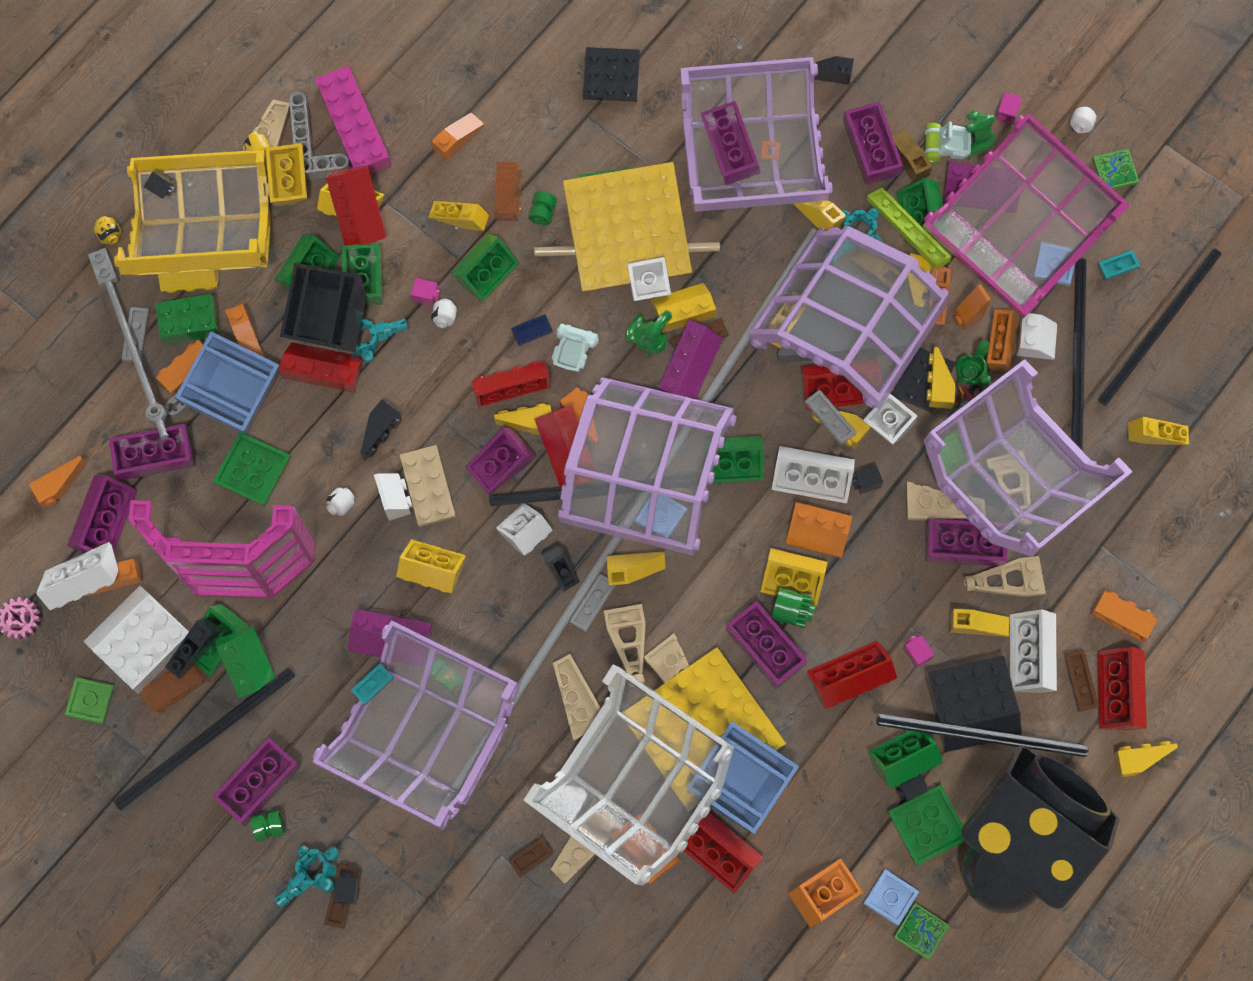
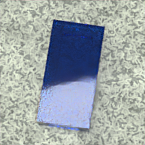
[511,314,553,346]

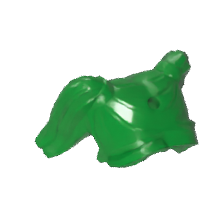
[965,110,996,160]
[625,310,672,355]
[956,340,992,391]

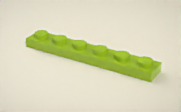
[867,187,951,270]

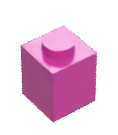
[996,93,1022,125]
[411,278,441,306]
[903,635,935,668]

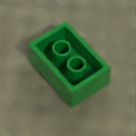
[342,244,383,305]
[155,294,220,345]
[868,731,943,789]

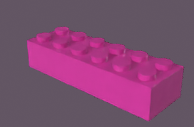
[315,65,391,174]

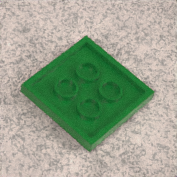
[213,432,291,507]
[887,785,965,866]

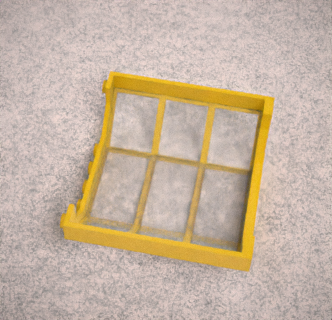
[114,150,271,276]

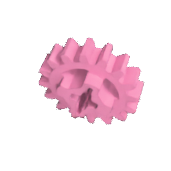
[0,597,41,640]

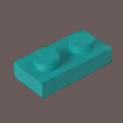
[1097,250,1140,281]
[351,663,394,706]

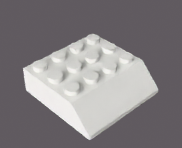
[84,586,189,694]

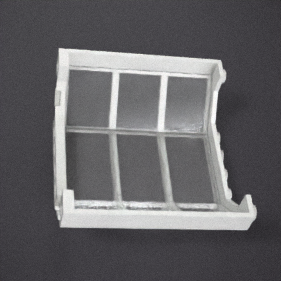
[524,665,734,886]

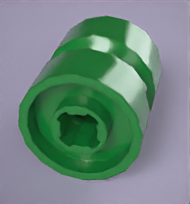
[528,192,557,226]
[251,810,285,842]

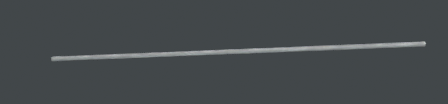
[436,228,818,812]

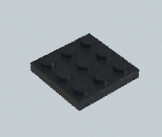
[583,47,640,102]
[886,348,956,414]

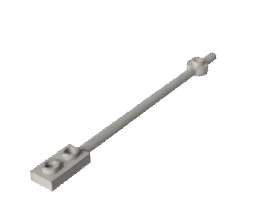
[88,248,169,440]

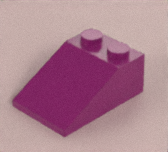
[465,428,536,495]

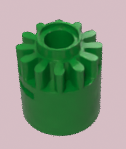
[772,588,816,629]

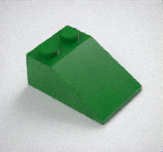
[195,604,249,677]

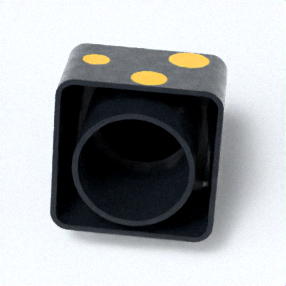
[961,745,1119,914]

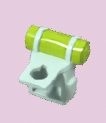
[924,121,971,163]

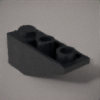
[360,399,401,461]
[165,619,222,679]

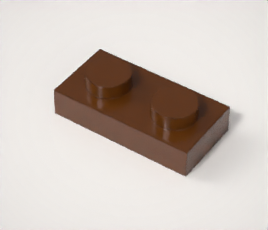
[508,837,553,878]

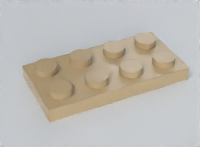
[400,445,456,527]

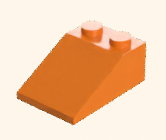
[788,858,864,928]

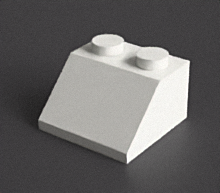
[627,257,671,301]
[1016,313,1057,360]
[863,394,918,445]
[374,474,413,521]
[496,503,552,556]

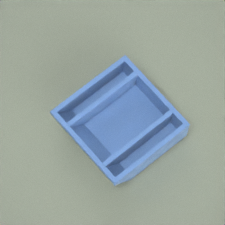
[175,332,280,435]
[686,722,799,834]

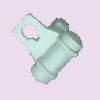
[552,323,599,372]

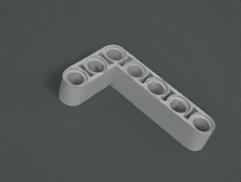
[289,92,351,180]

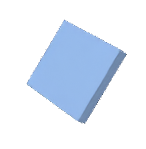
[863,869,919,926]

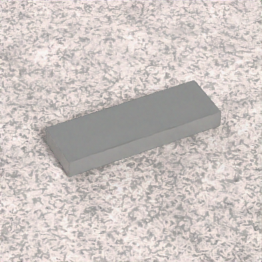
[121,307,150,362]
[805,390,856,445]
[569,574,616,633]

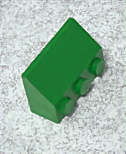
[896,178,948,243]
[451,234,520,302]
[274,235,340,291]
[704,436,764,483]
[216,625,275,699]

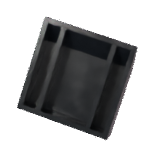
[280,263,366,352]
[925,656,1022,753]

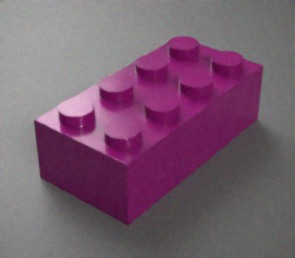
[701,101,761,185]
[843,102,903,185]
[109,424,195,481]
[926,519,1008,566]
[726,601,808,690]
[212,737,300,826]

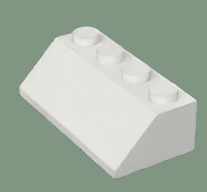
[771,446,855,503]
[36,542,118,610]
[1010,609,1057,693]

